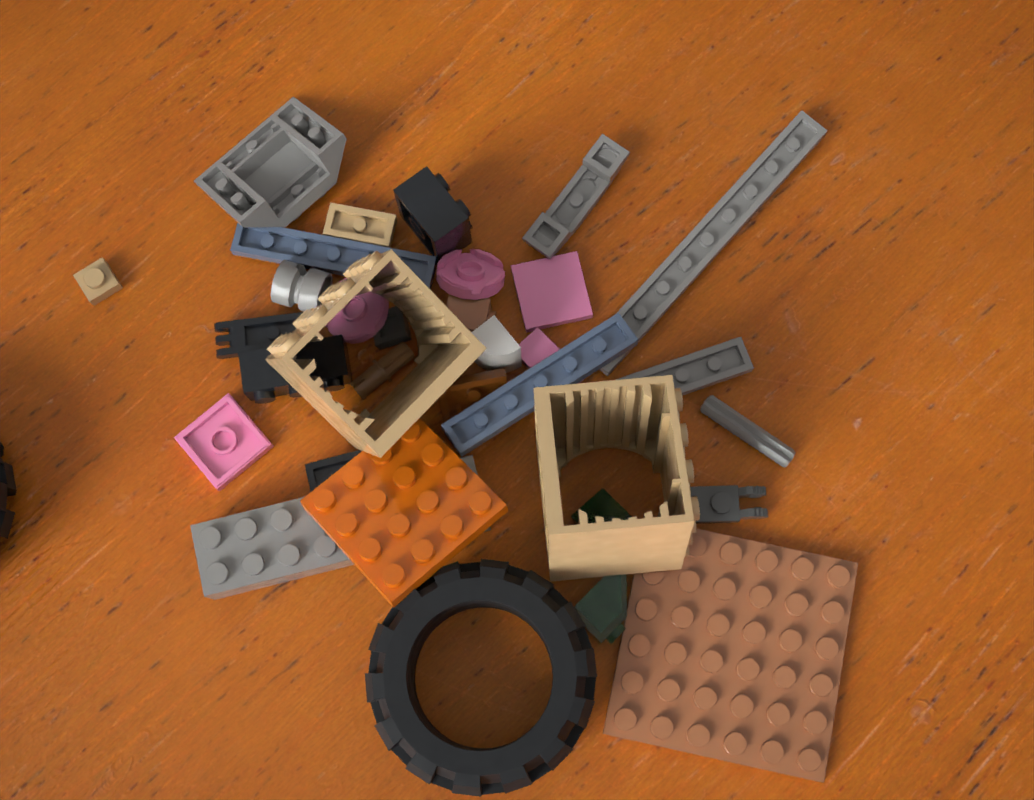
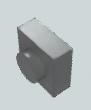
[373,306,412,350]

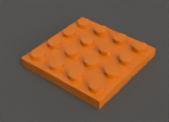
[300,418,508,608]

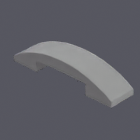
[522,133,630,259]

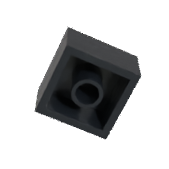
[393,166,473,263]

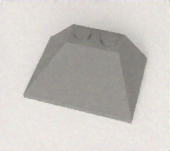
[194,97,347,227]

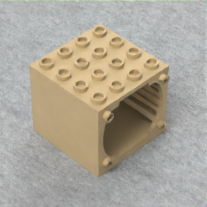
[265,249,487,458]
[533,375,700,582]

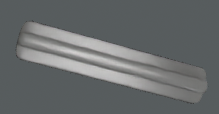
[700,395,796,467]

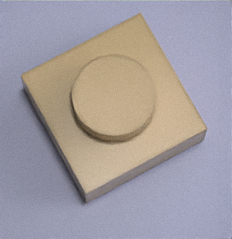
[73,257,123,306]

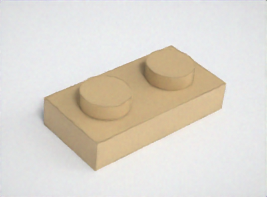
[322,202,397,248]

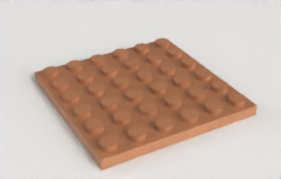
[603,529,858,783]

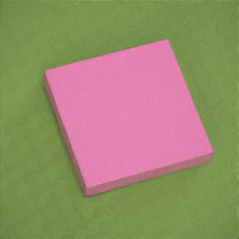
[511,251,593,333]
[174,393,274,491]

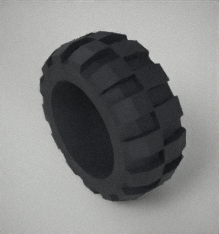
[365,559,597,797]

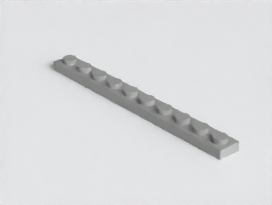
[599,110,828,377]

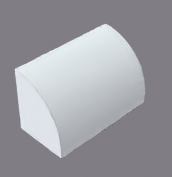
[471,315,522,373]

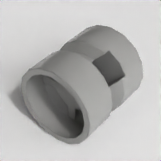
[271,260,333,312]

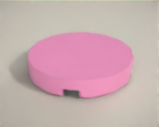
[436,249,505,300]
[325,278,389,344]

